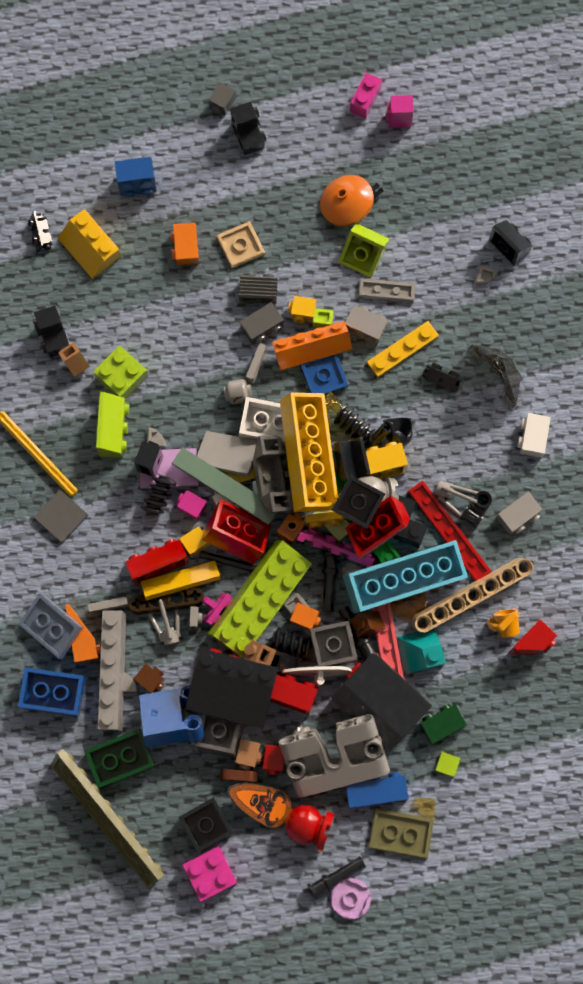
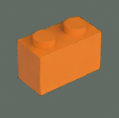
[170,223,199,266]

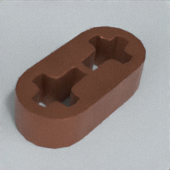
[220,769,258,782]

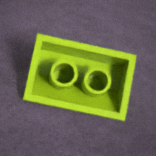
[96,392,129,458]

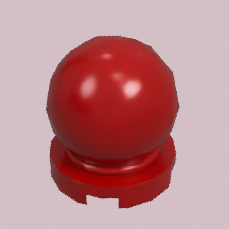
[285,805,334,852]

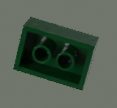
[84,728,156,789]

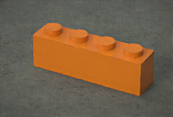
[272,321,352,370]

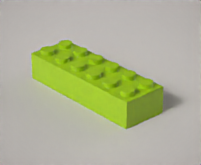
[208,540,312,659]

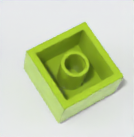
[93,345,148,399]

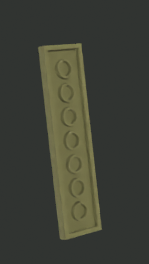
[50,749,164,890]

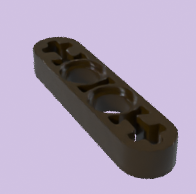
[128,587,204,615]

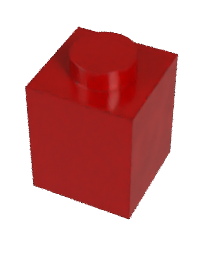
[263,745,284,775]

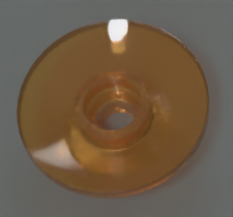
[390,591,428,621]

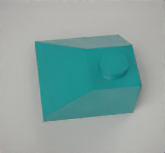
[396,628,446,675]

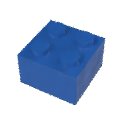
[114,157,157,198]

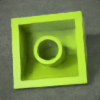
[338,223,390,278]

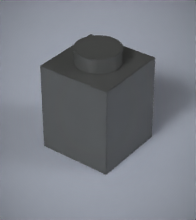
[209,82,236,116]

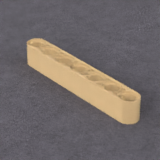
[411,558,533,632]

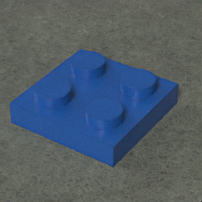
[300,354,349,395]

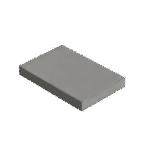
[197,431,257,477]

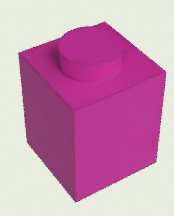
[176,490,207,521]

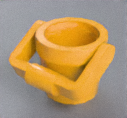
[486,609,520,638]

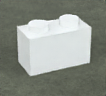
[517,413,551,458]

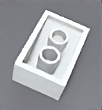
[238,397,285,442]

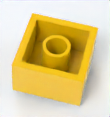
[366,442,408,479]

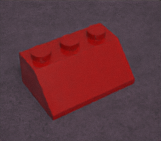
[345,496,410,559]
[202,499,271,564]
[125,539,189,586]

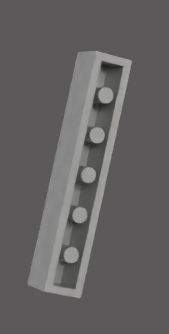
[98,611,126,731]

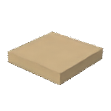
[216,221,265,269]

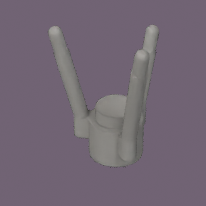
[434,481,478,517]
[148,600,181,646]

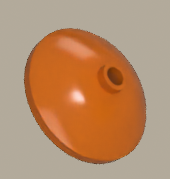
[320,175,374,227]

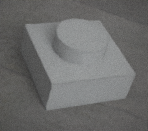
[190,607,203,629]

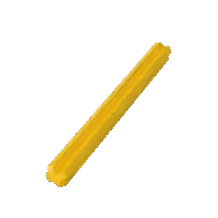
[0,411,78,497]

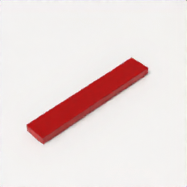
[407,480,492,581]

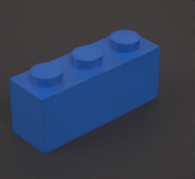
[345,772,409,809]

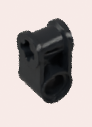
[460,491,492,529]

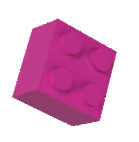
[183,846,237,902]

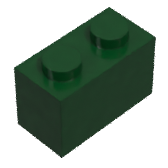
[420,704,467,745]

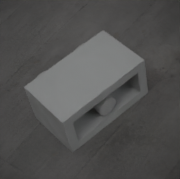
[345,305,388,345]
[496,491,543,535]

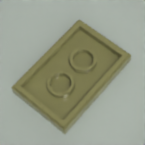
[368,808,434,859]

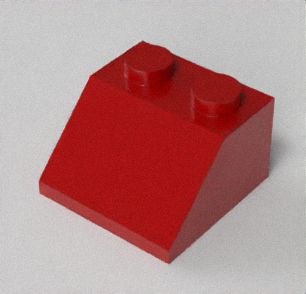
[509,619,558,655]

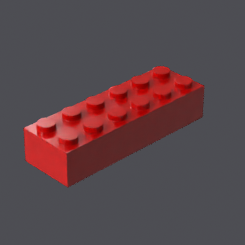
[206,648,318,715]

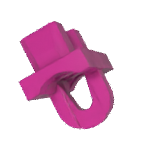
[202,592,232,626]

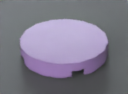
[331,878,371,920]

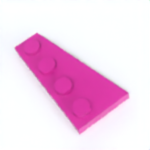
[297,527,375,567]

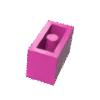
[350,73,382,119]
[385,95,414,128]

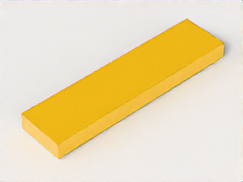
[140,561,221,601]

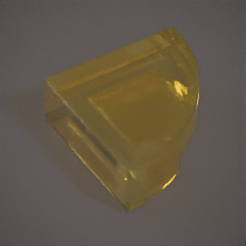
[415,798,435,819]

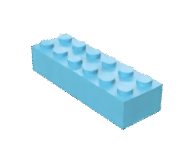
[343,540,468,613]

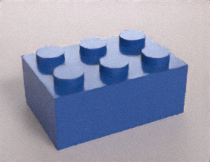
[18,667,86,717]

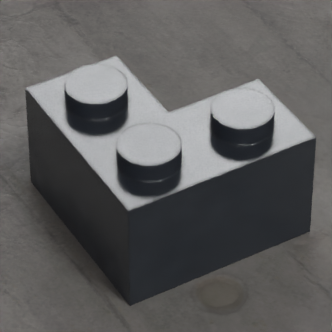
[230,101,267,156]
[32,305,69,358]
[392,496,428,548]

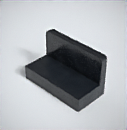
[334,437,370,481]

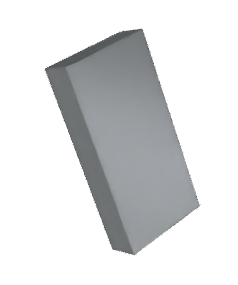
[246,343,267,384]
[88,597,129,615]

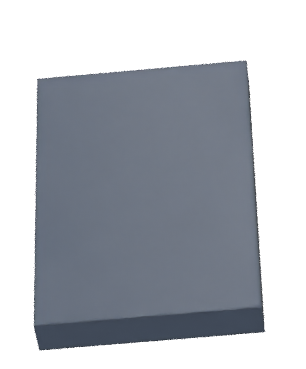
[18,593,83,659]

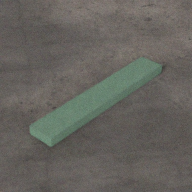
[172,447,278,526]

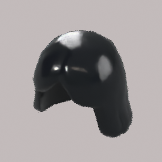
[383,417,413,446]

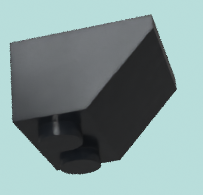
[489,220,532,266]

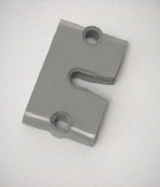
[279,715,390,797]

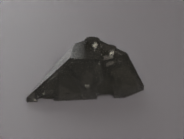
[468,344,521,411]

